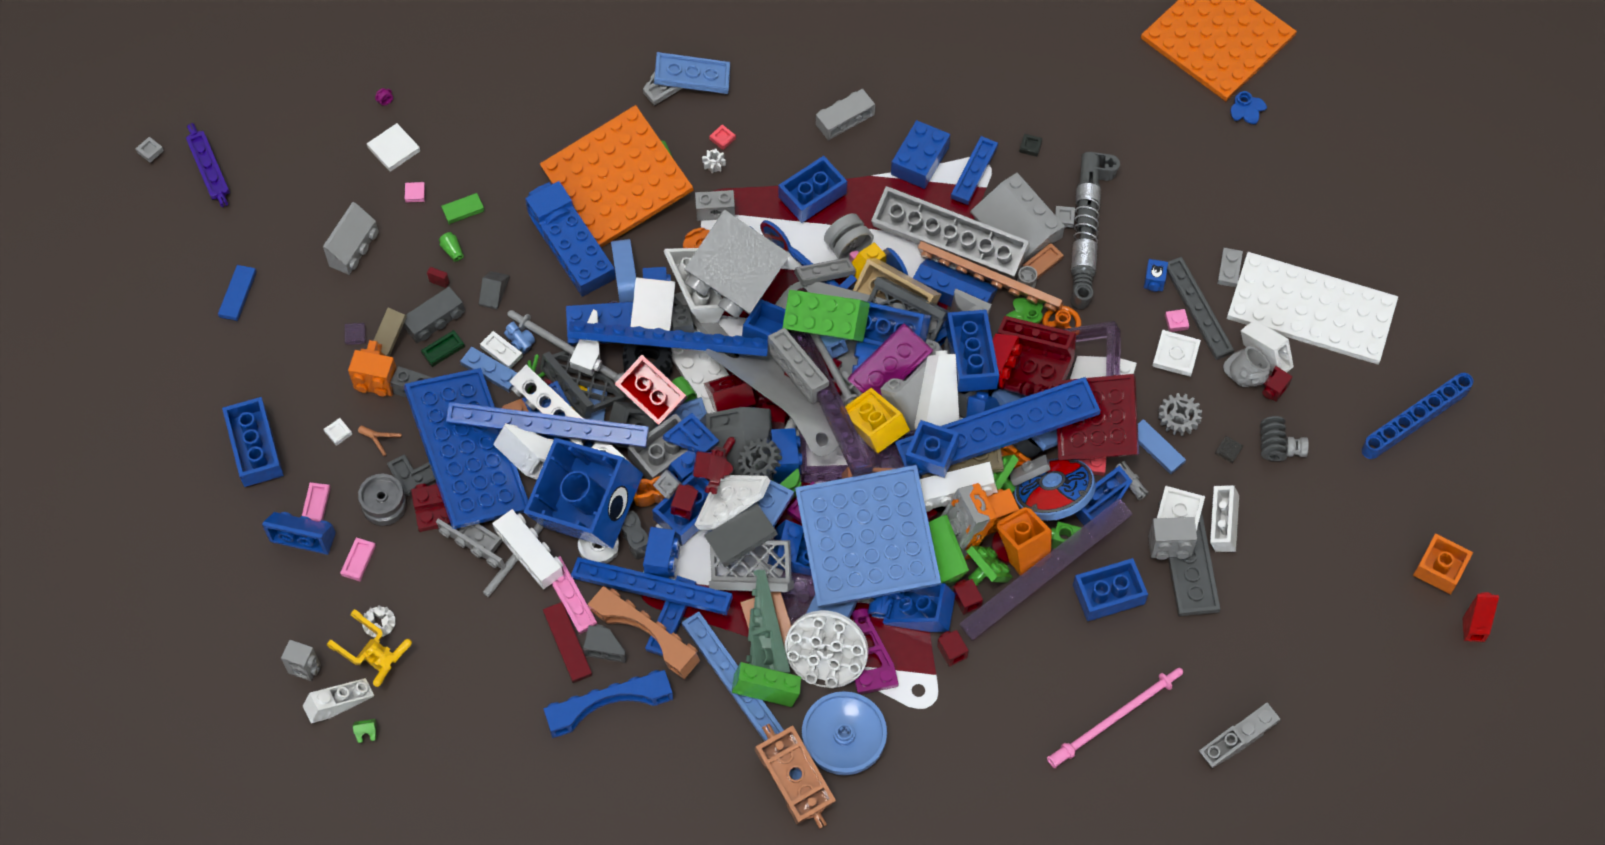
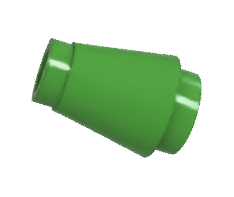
[439,232,464,262]

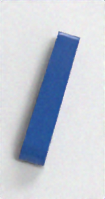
[1362,373,1473,459]

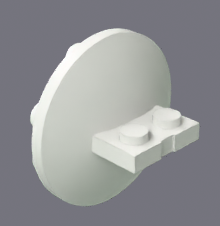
[785,610,868,688]

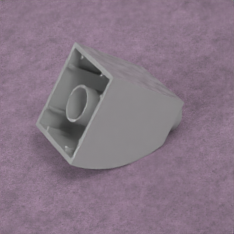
[684,210,790,318]

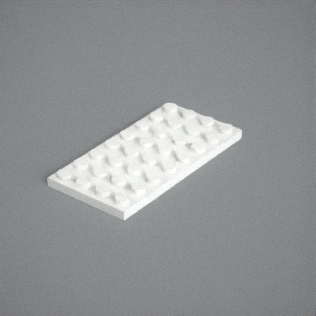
[1227,252,1398,365]

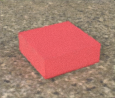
[709,125,736,150]

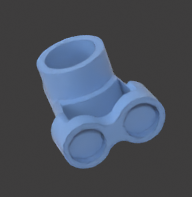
[504,321,535,354]

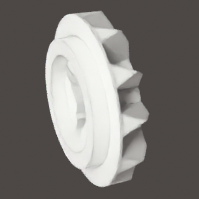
[362,605,395,637]

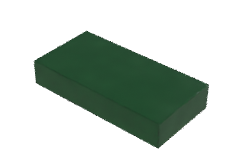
[421,330,465,367]

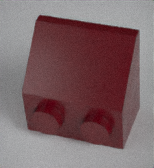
[704,374,756,412]

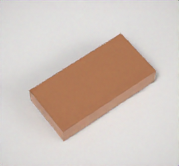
[1023,243,1064,279]

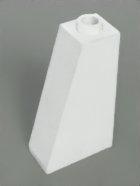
[915,351,959,429]

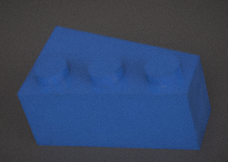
[1074,465,1132,538]

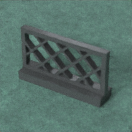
[868,277,949,341]
[540,346,625,419]

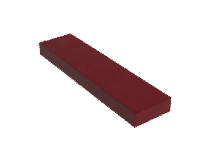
[543,602,592,683]

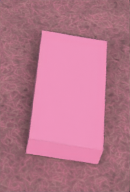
[302,483,331,522]
[340,537,376,582]

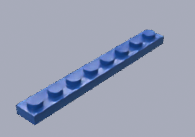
[571,557,733,615]

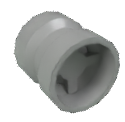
[1017,266,1037,288]
[1285,437,1308,457]

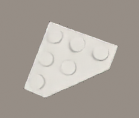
[695,475,771,530]

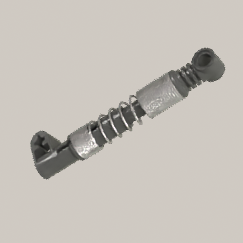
[1070,152,1120,309]

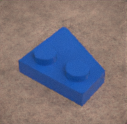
[662,413,719,453]

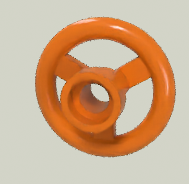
[1042,306,1081,335]

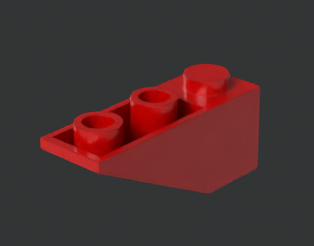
[992,333,1022,387]
[1462,592,1499,642]

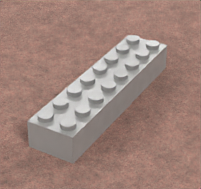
[871,186,1030,280]

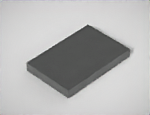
[704,503,778,567]

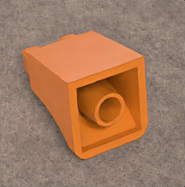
[997,507,1052,577]

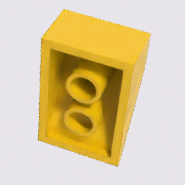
[839,388,910,453]

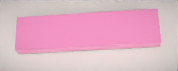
[552,556,597,635]

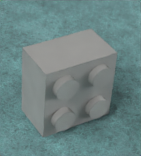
[1148,517,1197,560]

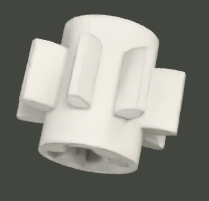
[702,149,726,173]

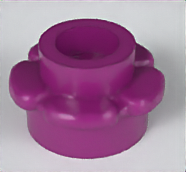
[375,88,393,106]

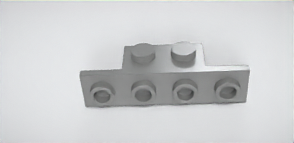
[436,519,506,570]

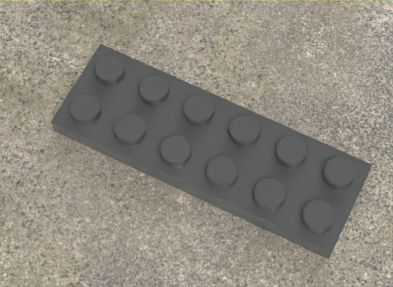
[1158,501,1220,616]

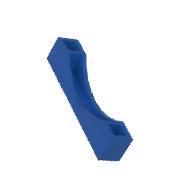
[543,670,673,738]

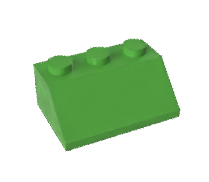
[929,515,969,587]

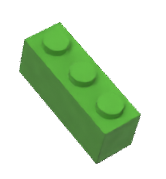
[732,662,801,707]

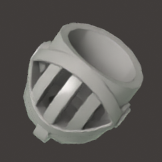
[1223,346,1270,387]

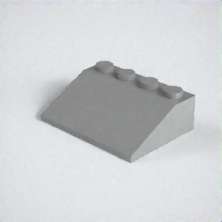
[970,173,1065,263]

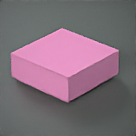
[405,182,425,203]

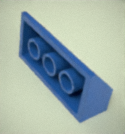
[913,259,998,307]

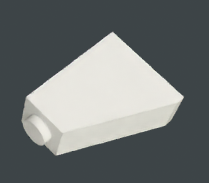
[1241,320,1294,372]

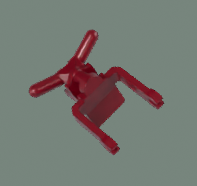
[693,437,735,494]

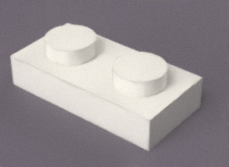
[480,331,523,369]

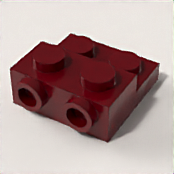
[411,482,451,532]

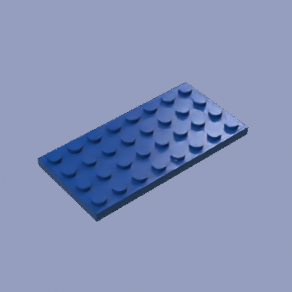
[404,368,528,529]

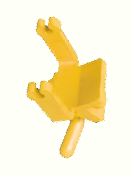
[327,609,412,687]

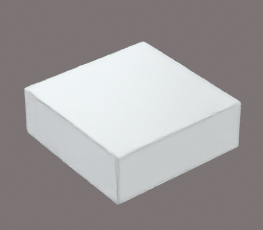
[324,418,352,446]

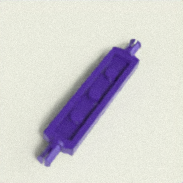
[186,123,230,207]

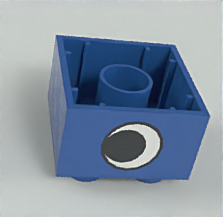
[523,438,643,549]

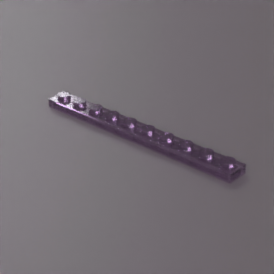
[788,330,873,476]
[959,498,1133,641]

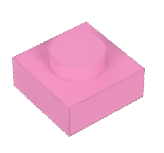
[1165,309,1189,332]

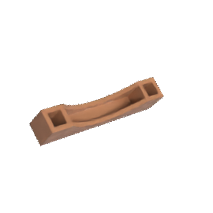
[587,586,700,679]

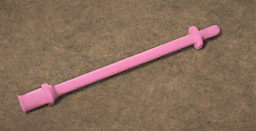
[1047,668,1183,768]

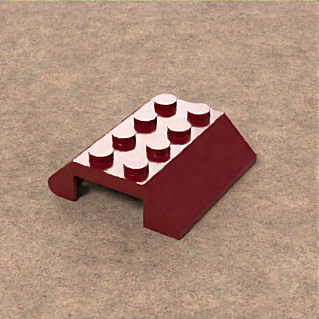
[997,316,1076,396]

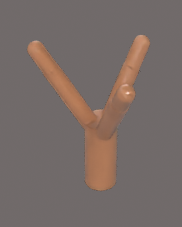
[358,425,402,456]

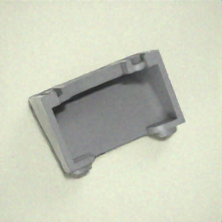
[880,339,943,433]

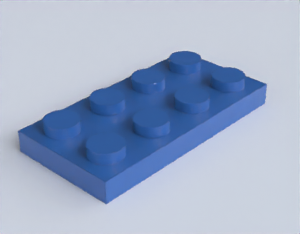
[566,302,633,345]

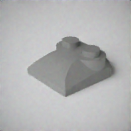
[951,289,992,318]

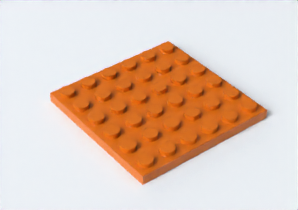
[1141,0,1297,102]
[540,105,694,248]

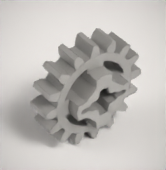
[1158,393,1202,436]

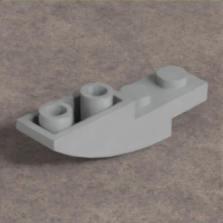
[1199,703,1280,768]

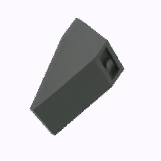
[700,407,772,475]

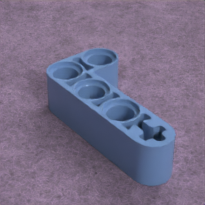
[611,239,636,303]

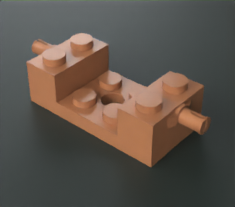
[755,723,836,829]

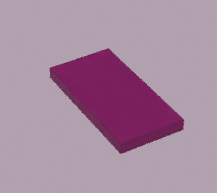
[848,323,933,396]

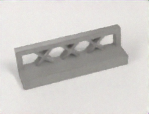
[768,328,829,404]

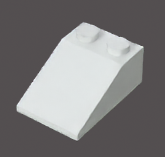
[1070,356,1137,379]

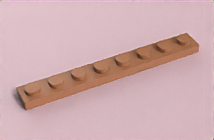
[918,241,1064,312]

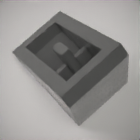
[479,271,510,310]

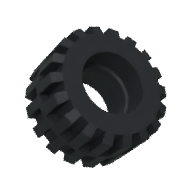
[623,344,673,379]

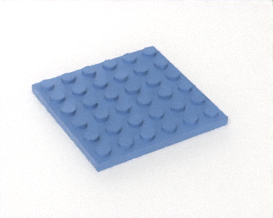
[795,465,941,608]

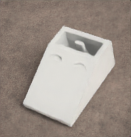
[493,423,554,480]

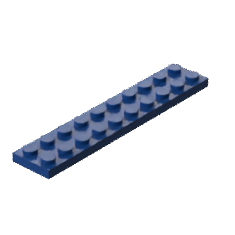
[895,377,1100,476]

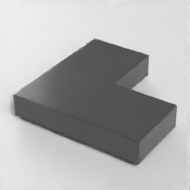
[387,454,436,497]

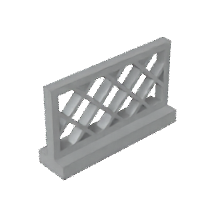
[709,540,794,592]

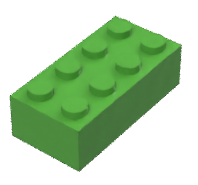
[782,290,870,342]

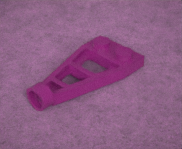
[852,609,899,695]

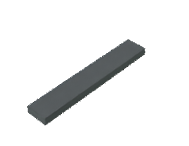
[1167,257,1234,360]

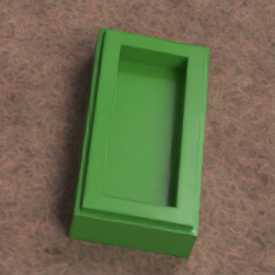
[441,193,484,224]

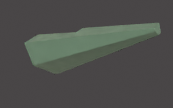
[746,569,790,673]

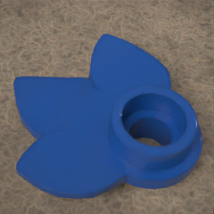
[1231,91,1267,124]

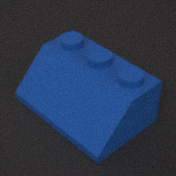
[262,512,336,555]

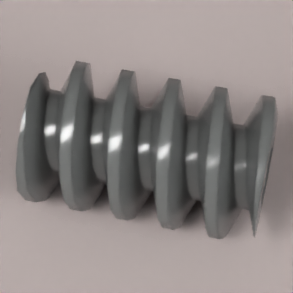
[1260,416,1287,462]

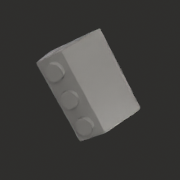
[323,202,378,275]

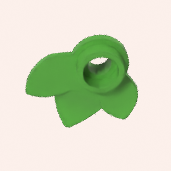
[1006,298,1043,324]

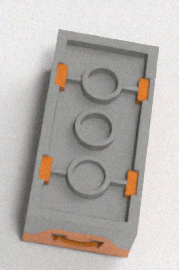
[940,483,997,560]

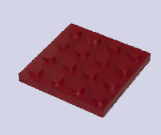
[1055,374,1139,460]

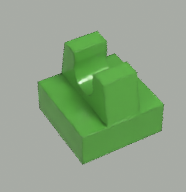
[353,719,377,743]

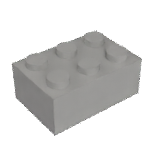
[628,414,688,480]

